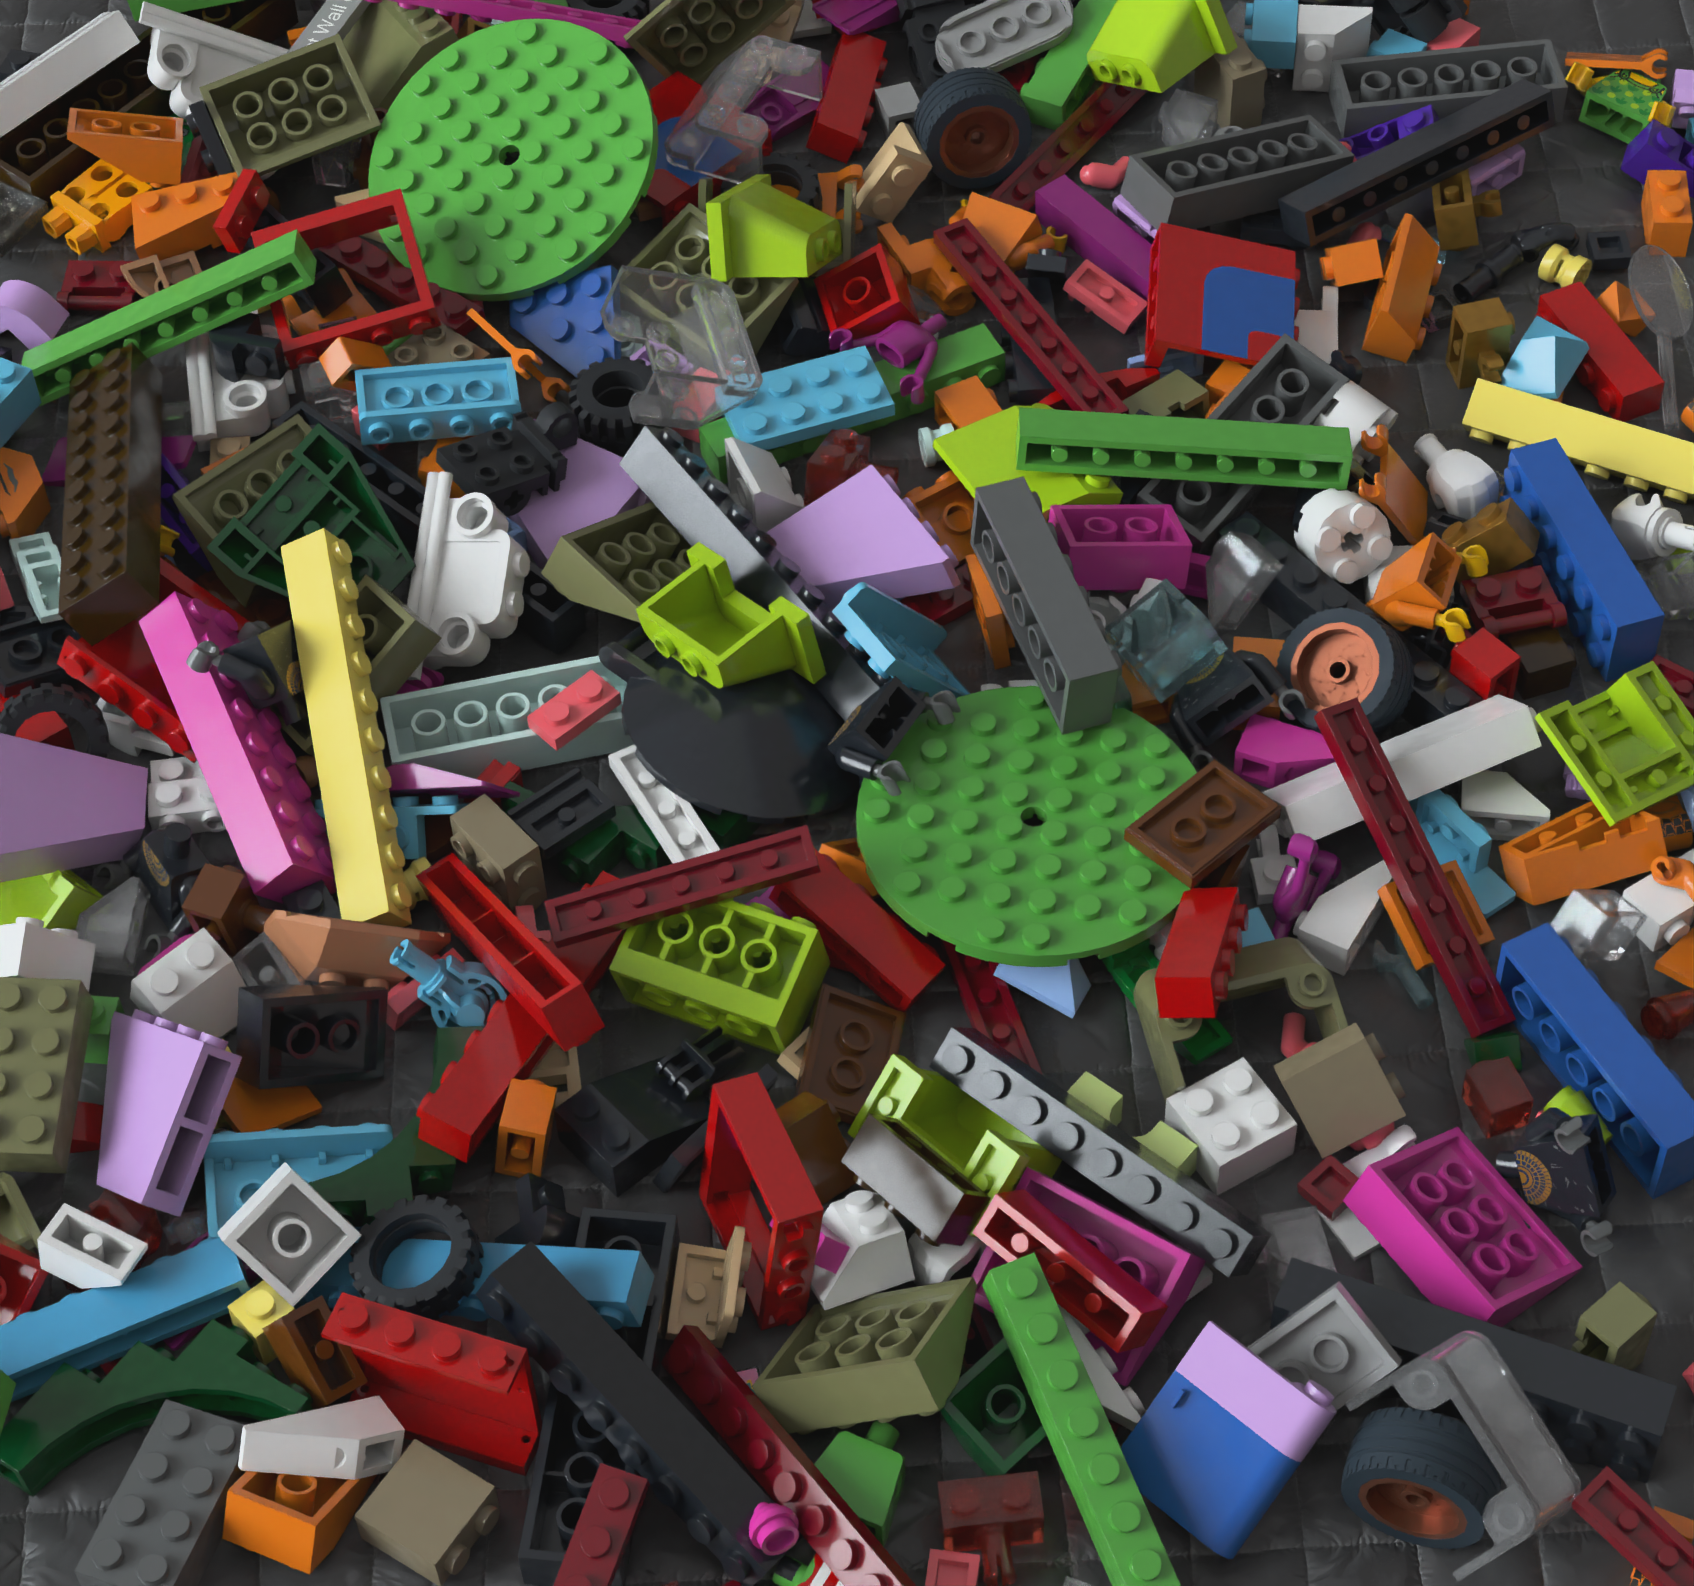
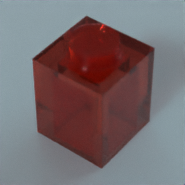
[1461,1056,1534,1139]

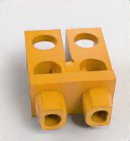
[41,159,154,256]

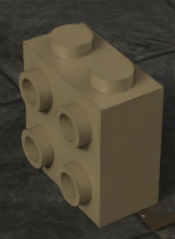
[1193,26,1267,129]
[387,323,491,367]
[450,794,547,916]
[1273,1022,1406,1159]
[354,1439,500,1586]

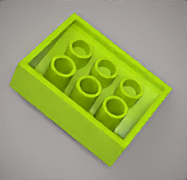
[932,403,1123,523]

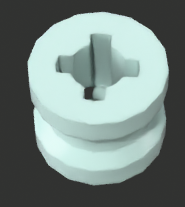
[918,423,954,467]

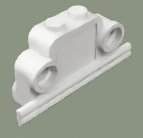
[139,1,289,118]
[185,309,296,452]
[407,472,530,680]

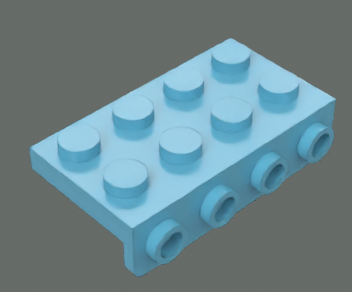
[715,345,895,450]
[354,357,522,445]
[832,582,971,698]
[203,1123,393,1238]

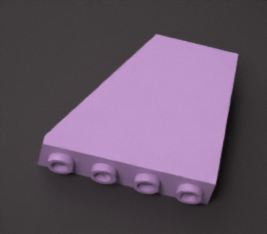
[508,419,652,570]
[766,464,961,610]
[0,733,148,882]
[96,1009,242,1217]

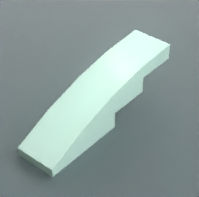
[9,531,63,624]

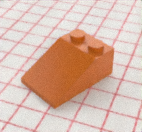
[67,108,183,189]
[222,1471,377,1575]

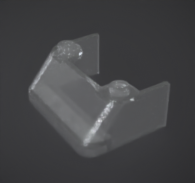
[1345,1330,1582,1581]

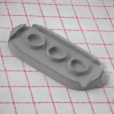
[935,0,1073,73]

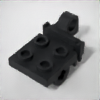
[896,0,975,92]
[1322,0,1468,43]
[436,402,578,517]

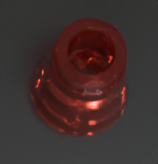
[1640,988,1694,1040]

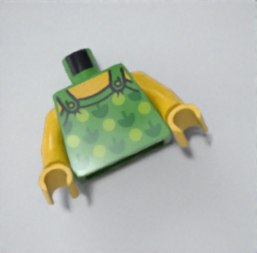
[1565,62,1676,144]

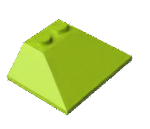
[1534,661,1694,827]

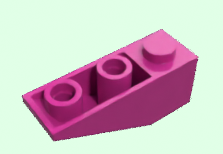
[1233,714,1335,789]

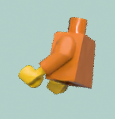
[948,192,1068,273]
[1365,532,1489,642]

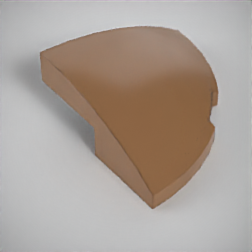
[120,250,202,298]

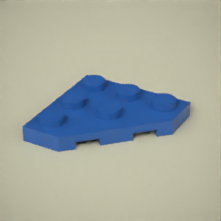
[509,265,622,378]

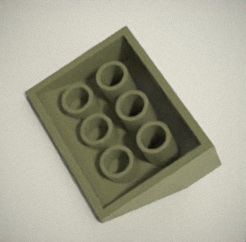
[343,0,459,110]
[623,0,796,84]
[199,33,382,178]
[618,203,799,382]
[172,414,312,608]
[541,502,691,623]
[752,1277,977,1435]

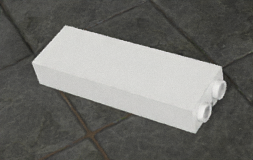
[0,10,140,138]
[1262,694,1542,840]

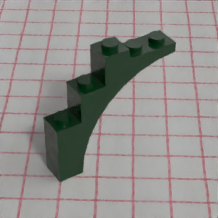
[501,781,761,885]
[308,1026,494,1239]
[0,1319,313,1497]

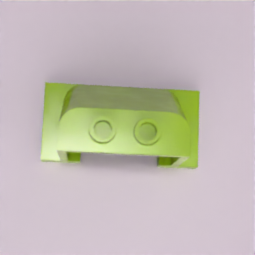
[1087,0,1238,93]
[706,174,843,282]
[636,542,826,689]
[847,1054,1062,1238]

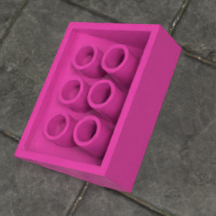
[1343,1127,1583,1327]
[971,1167,1206,1387]

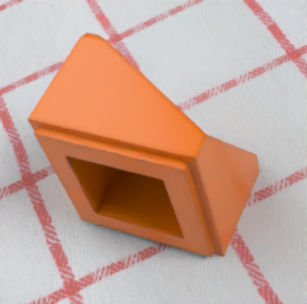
[1596,281,1654,337]

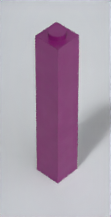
[1035,175,1152,310]

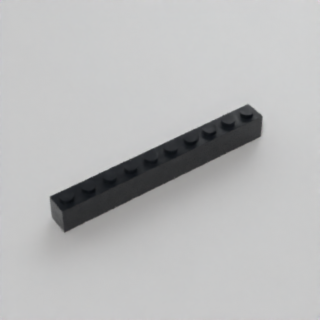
[272,401,587,654]
[619,426,892,721]

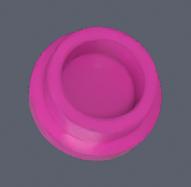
[749,1502,799,1555]

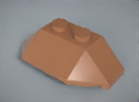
[264,909,451,992]

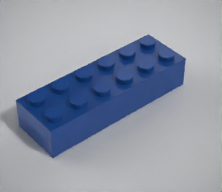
[1499,438,1665,682]
[1495,922,1694,1199]

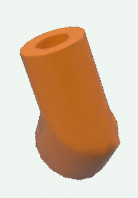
[1650,855,1694,902]

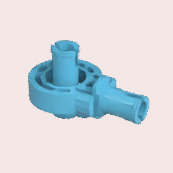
[390,939,508,1028]

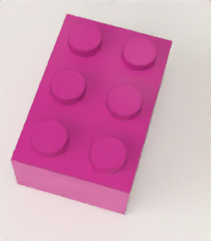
[1048,504,1193,593]

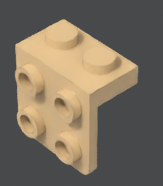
[856,122,933,223]
[665,1226,752,1348]

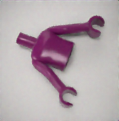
[829,313,947,405]
[1271,833,1342,939]

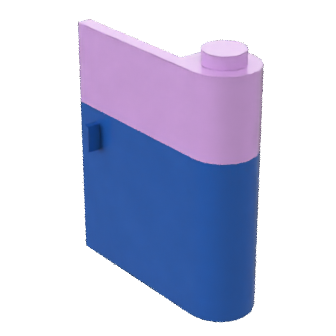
[1121,1321,1337,1559]

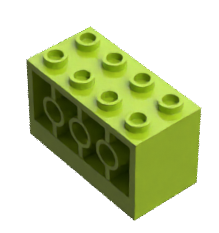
[609,898,831,1055]

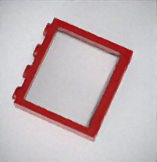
[251,188,442,370]
[699,1072,824,1331]

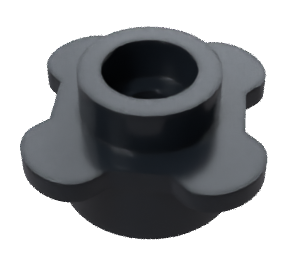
[1329,350,1362,385]

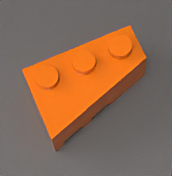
[131,172,238,261]
[1498,801,1668,906]

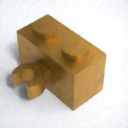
[1432,169,1502,251]
[1445,297,1515,389]
[1441,497,1540,585]

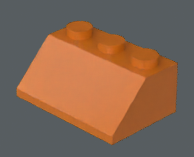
[1361,213,1442,363]

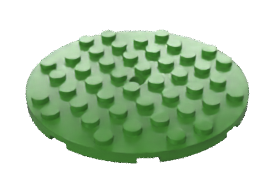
[368,19,658,302]
[856,686,1201,967]

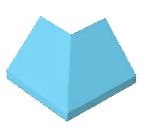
[1500,316,1589,399]

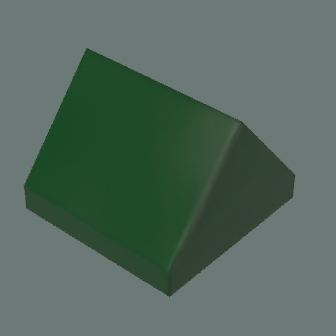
[1464,1031,1522,1080]

